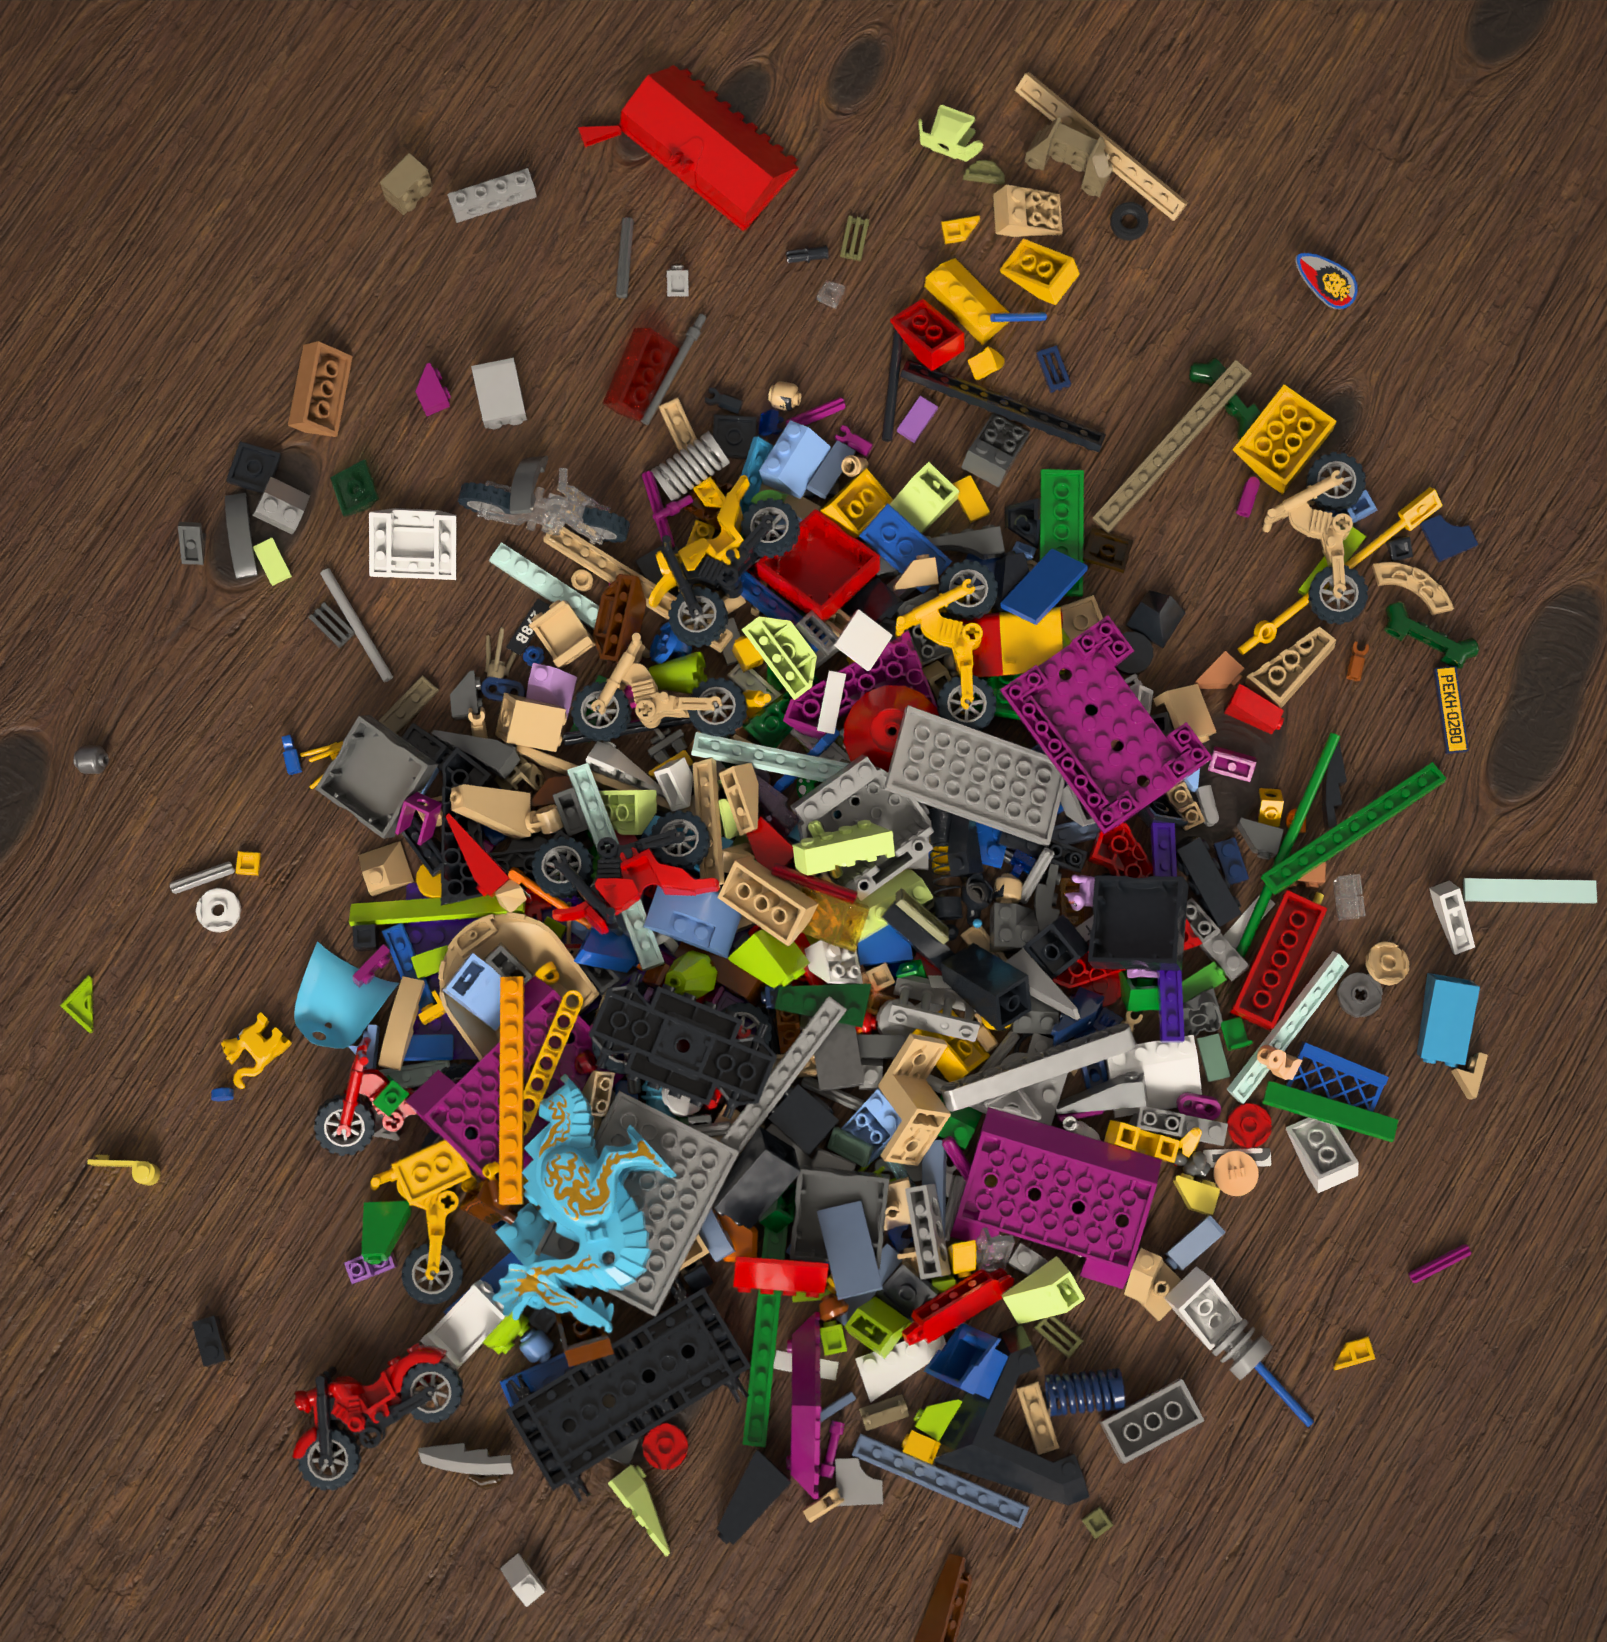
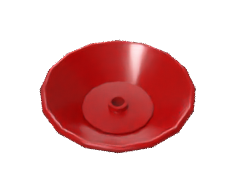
[843,685,940,772]

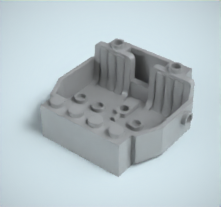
[790,755,934,901]

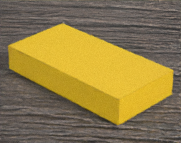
[953,475,990,523]

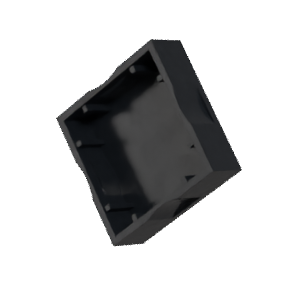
[1088,876,1188,971]

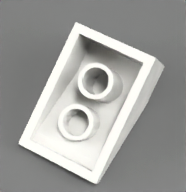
[1286,1117,1359,1193]
[1164,1267,1242,1350]

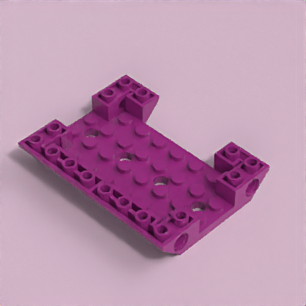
[1000,616,1213,834]
[405,976,626,1181]
[950,1107,1162,1289]

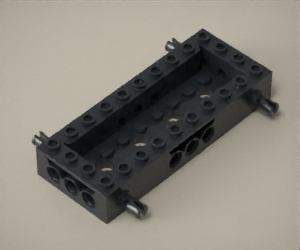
[506,1277,751,1502]

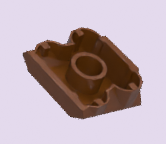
[683,474,733,530]

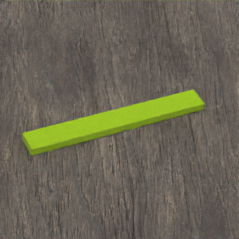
[349,893,526,926]

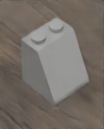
[471,358,527,429]

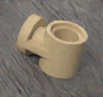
[525,805,564,834]

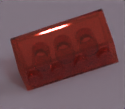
[603,328,679,424]

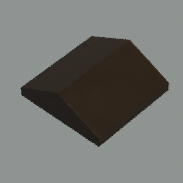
[1083,528,1133,573]

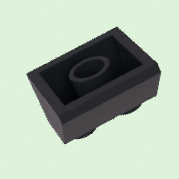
[1023,914,1089,980]

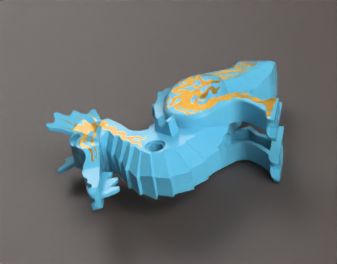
[492,1074,677,1333]

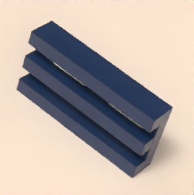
[1036,346,1071,393]

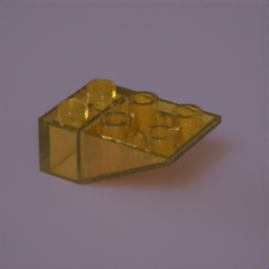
[802,886,869,952]

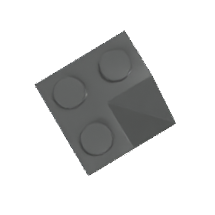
[990,903,1038,954]

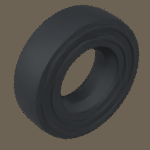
[1110,202,1149,241]

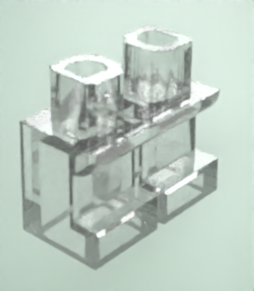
[1333,874,1365,921]

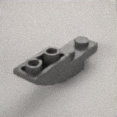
[1034,864,1062,934]

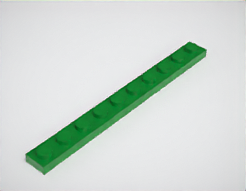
[1261,762,1447,895]
[743,1225,788,1447]

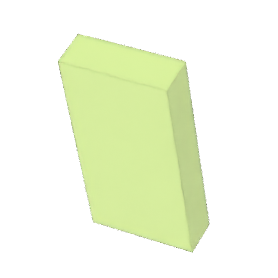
[253,538,292,586]

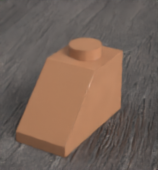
[1194,651,1244,689]

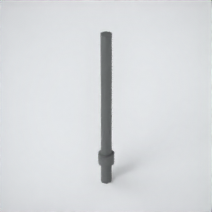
[641,314,707,425]

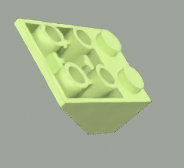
[889,462,959,534]
[1001,1256,1085,1324]

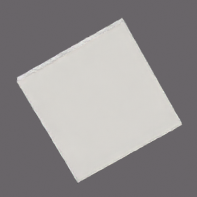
[834,609,893,671]

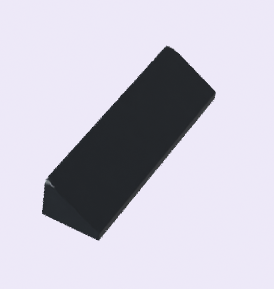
[401,810,442,877]

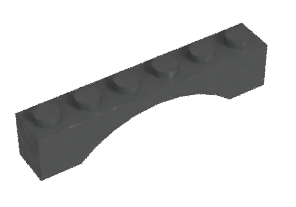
[872,525,1005,579]

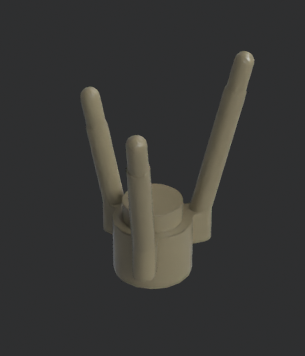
[485,627,517,679]

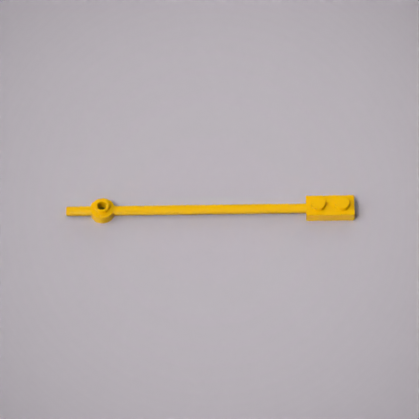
[1238,487,1442,655]

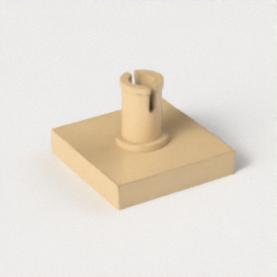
[884,1177,911,1231]
[1138,1262,1182,1321]

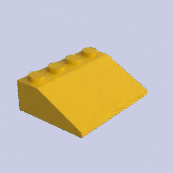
[1233,385,1336,494]

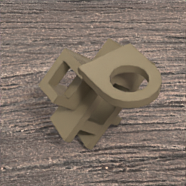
[494,754,545,791]

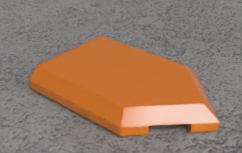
[714,1209,758,1262]

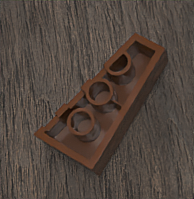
[673,942,767,1007]

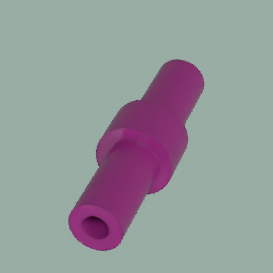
[652,495,693,522]

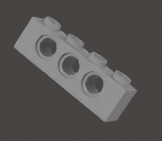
[448,168,536,223]
[905,1184,951,1279]

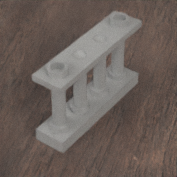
[888,975,980,1042]

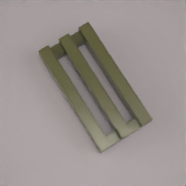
[840,215,869,261]
[1034,1316,1083,1358]

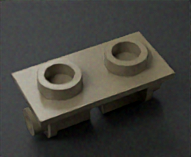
[859,1394,909,1431]

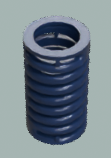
[1045,1368,1125,1416]

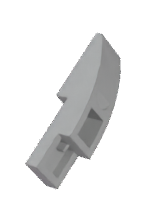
[1186,898,1249,981]
[1136,1107,1228,1146]

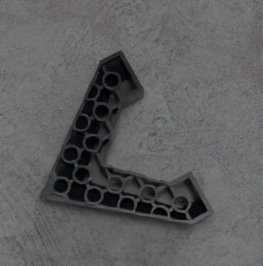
[441,747,594,906]
[933,1324,1089,1506]

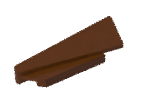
[915,1554,972,1642]

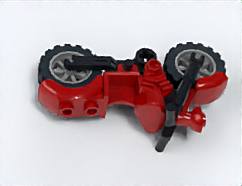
[292,1343,464,1491]

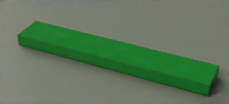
[1262,1081,1398,1142]

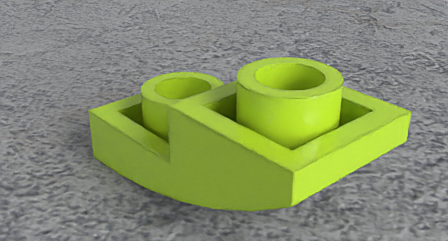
[411,945,449,979]

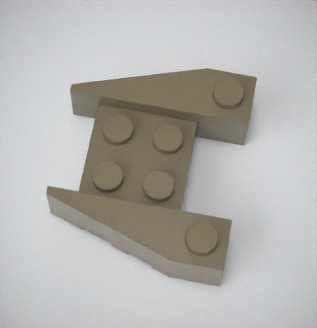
[1025,117,1113,197]

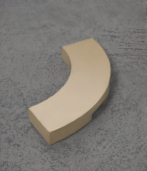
[1372,562,1454,615]

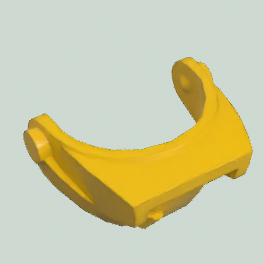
[1179,1127,1202,1157]

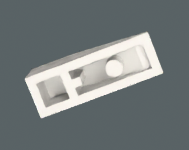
[1429,881,1475,955]

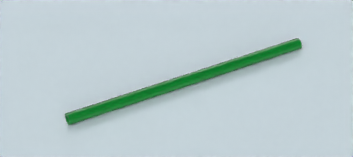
[1236,732,1340,958]

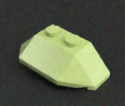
[742,616,817,700]

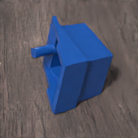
[924,1323,1008,1399]

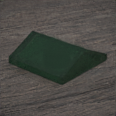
[330,460,379,517]

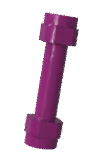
[819,1421,845,1478]

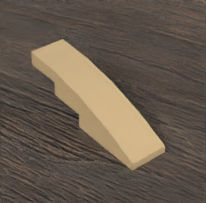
[378,976,425,1071]

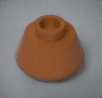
[819,1293,849,1322]

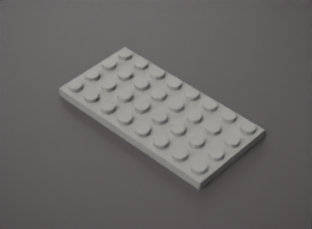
[884,706,1065,847]

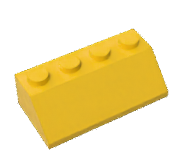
[925,258,1009,346]

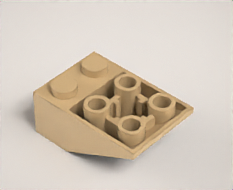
[993,185,1063,237]

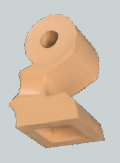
[1257,1045,1302,1080]

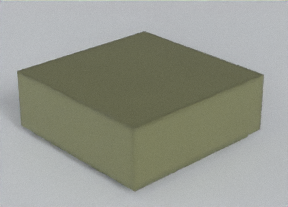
[1081,1506,1114,1539]

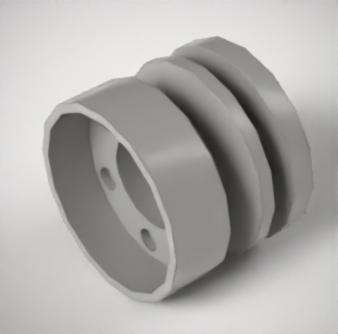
[1211,1318,1273,1380]

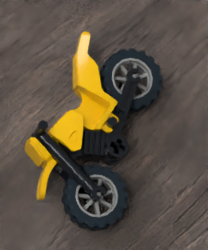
[649,475,800,647]

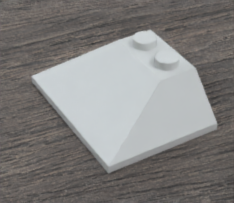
[369,508,456,580]

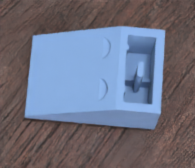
[442,953,501,1031]
[841,1089,902,1166]

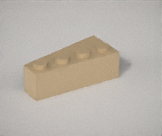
[1245,627,1336,708]

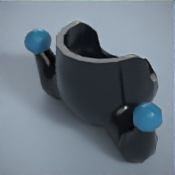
[960,873,994,928]

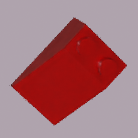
[890,298,964,371]

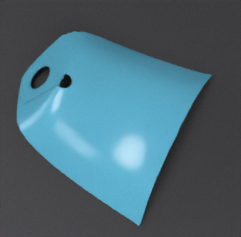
[294,942,399,1049]

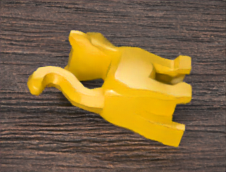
[221,1012,292,1089]

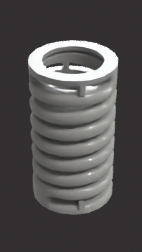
[651,431,730,501]

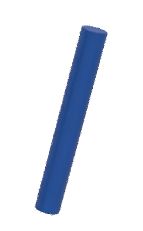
[990,312,1047,322]

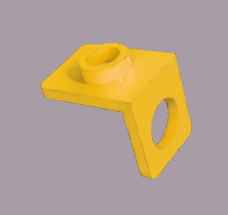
[1258,788,1284,827]

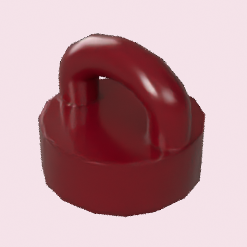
[575,1050,598,1075]

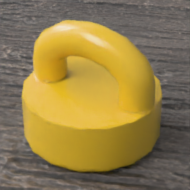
[535,961,560,985]

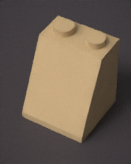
[495,693,567,752]

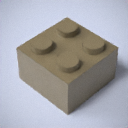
[380,153,433,215]

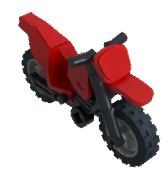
[532,810,720,936]

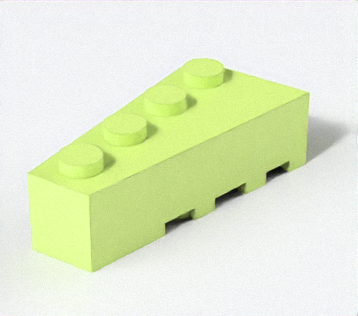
[793,820,895,875]

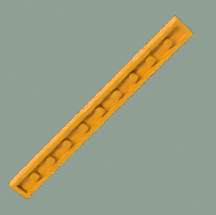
[499,976,524,1205]

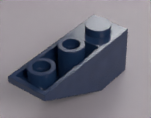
[1051,987,1105,1047]

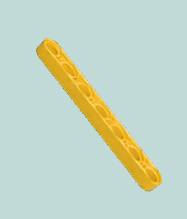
[524,990,583,1135]

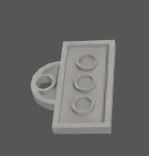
[1000,1033,1068,1125]

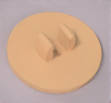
[1213,1151,1258,1196]

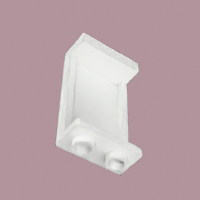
[420,1279,506,1370]

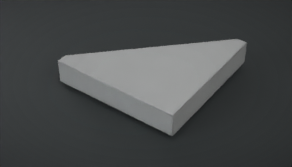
[983,1088,1042,1120]

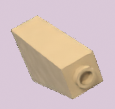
[450,784,531,840]

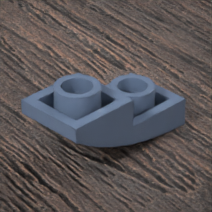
[699,1208,736,1262]

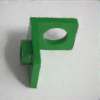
[896,959,928,979]
[1221,1017,1253,1051]
[373,1075,409,1116]

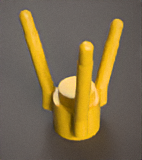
[300,741,343,789]

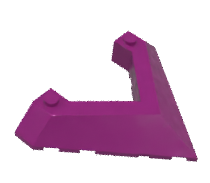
[783,631,937,740]
[786,1312,821,1499]

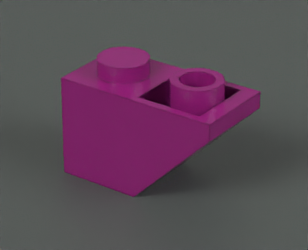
[415,363,451,417]

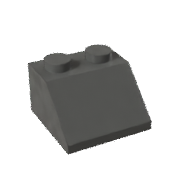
[1011,995,1059,1034]

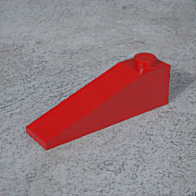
[446,814,510,898]

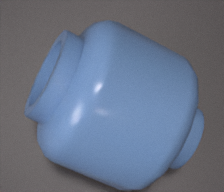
[519,1328,553,1363]

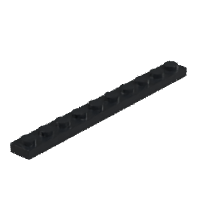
[900,359,1106,452]

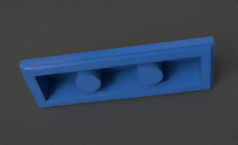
[404,1034,455,1061]

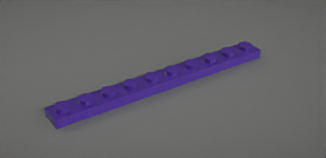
[1151,823,1185,1043]

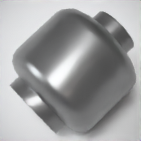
[74,745,109,774]

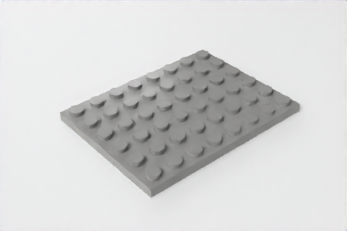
[534,1091,740,1317]

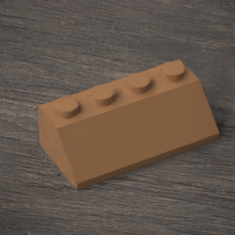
[288,341,353,437]

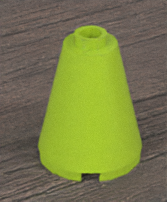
[649,652,707,694]

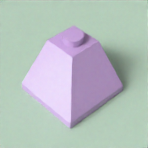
[526,663,577,719]

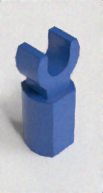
[282,735,302,775]

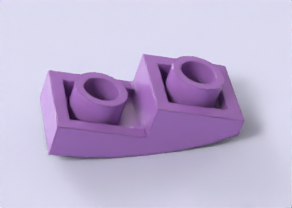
[344,1251,398,1284]

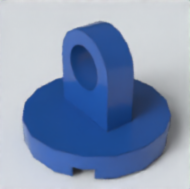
[649,622,692,664]

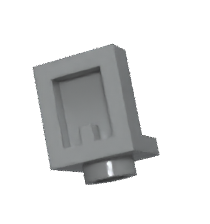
[667,265,689,296]

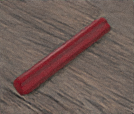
[771,863,857,903]

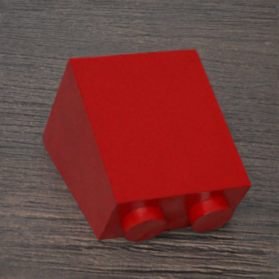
[746,817,795,880]

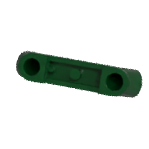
[1189,358,1261,441]
[1384,601,1479,669]

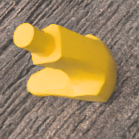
[742,690,771,718]

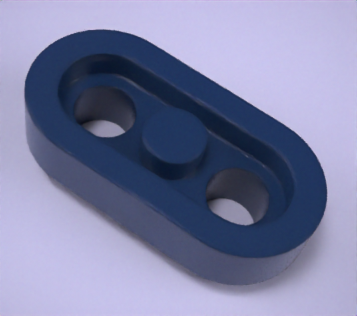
[481,677,525,702]

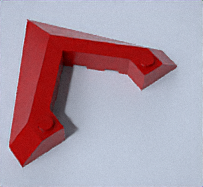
[1052,822,1202,989]

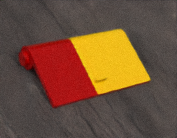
[956,607,1065,678]

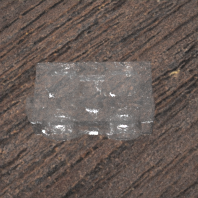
[976,1227,1015,1271]

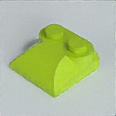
[483,1312,531,1355]

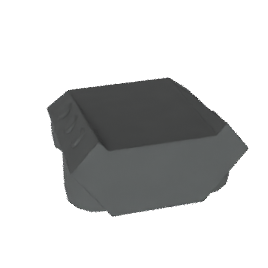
[1183,986,1223,1036]

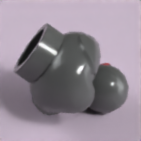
[1174,1150,1211,1179]

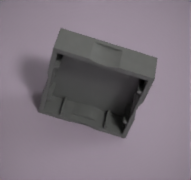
[315,715,438,839]
[789,1165,890,1269]

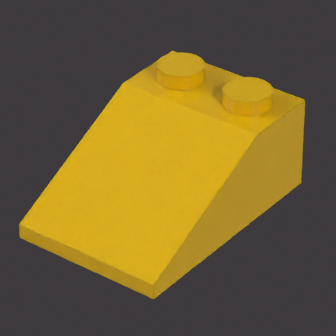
[1000,239,1079,305]
[819,468,893,538]

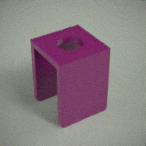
[395,792,442,845]

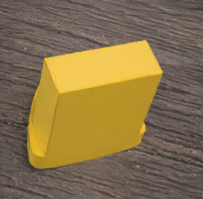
[968,346,1005,380]

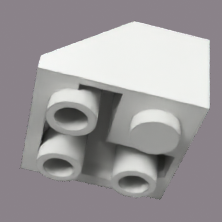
[805,939,863,984]

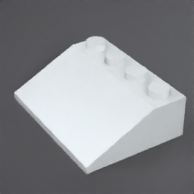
[1104,1035,1202,1118]

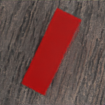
[578,126,621,147]

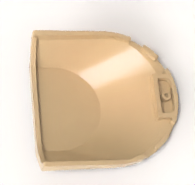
[438,912,600,1060]

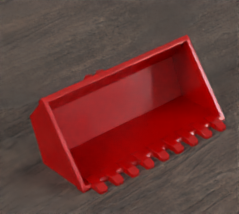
[619,65,799,232]

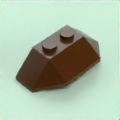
[593,574,646,662]

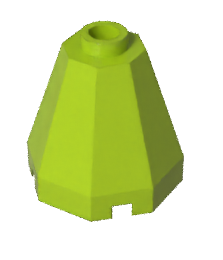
[665,950,717,999]

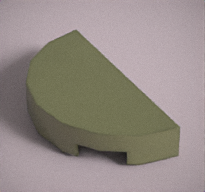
[963,160,1005,185]

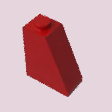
[1224,684,1285,734]

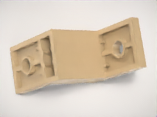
[878,1033,951,1166]

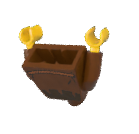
[460,1162,518,1225]

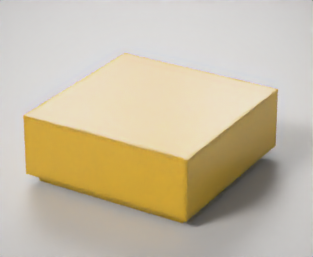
[236,851,261,876]

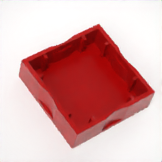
[757,509,880,623]

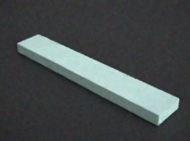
[1463,878,1597,904]

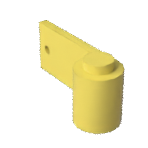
[87,1155,161,1186]

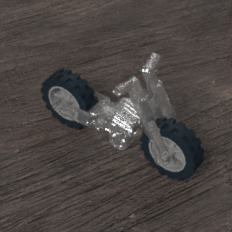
[458,468,630,545]

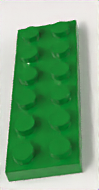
[1039,469,1084,597]

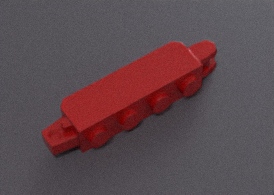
[902,1268,1015,1346]

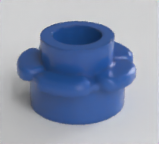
[523,646,544,667]

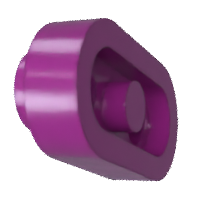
[1176,1092,1221,1120]

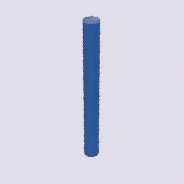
[1254,1361,1314,1427]

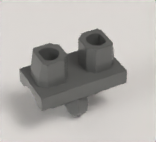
[648,728,688,765]

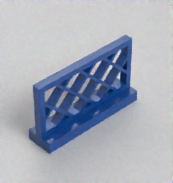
[1286,1042,1389,1112]

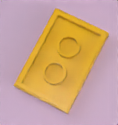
[391,1139,473,1206]

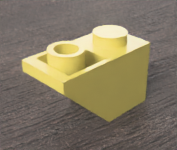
[1173,1173,1220,1216]

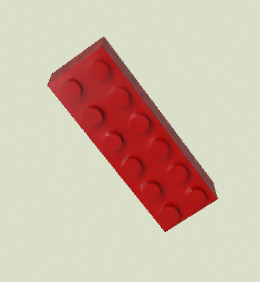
[1230,890,1328,1031]

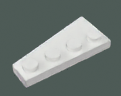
[855,1335,946,1402]

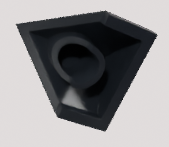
[1005,498,1040,549]

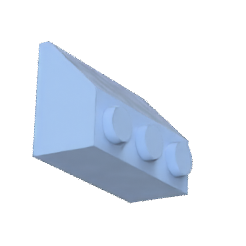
[759,420,831,499]

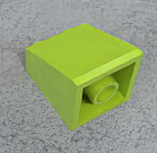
[728,929,810,988]

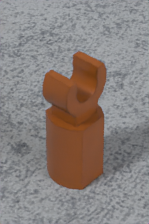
[1346,641,1369,681]

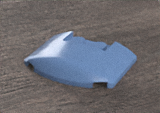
[643,877,742,958]

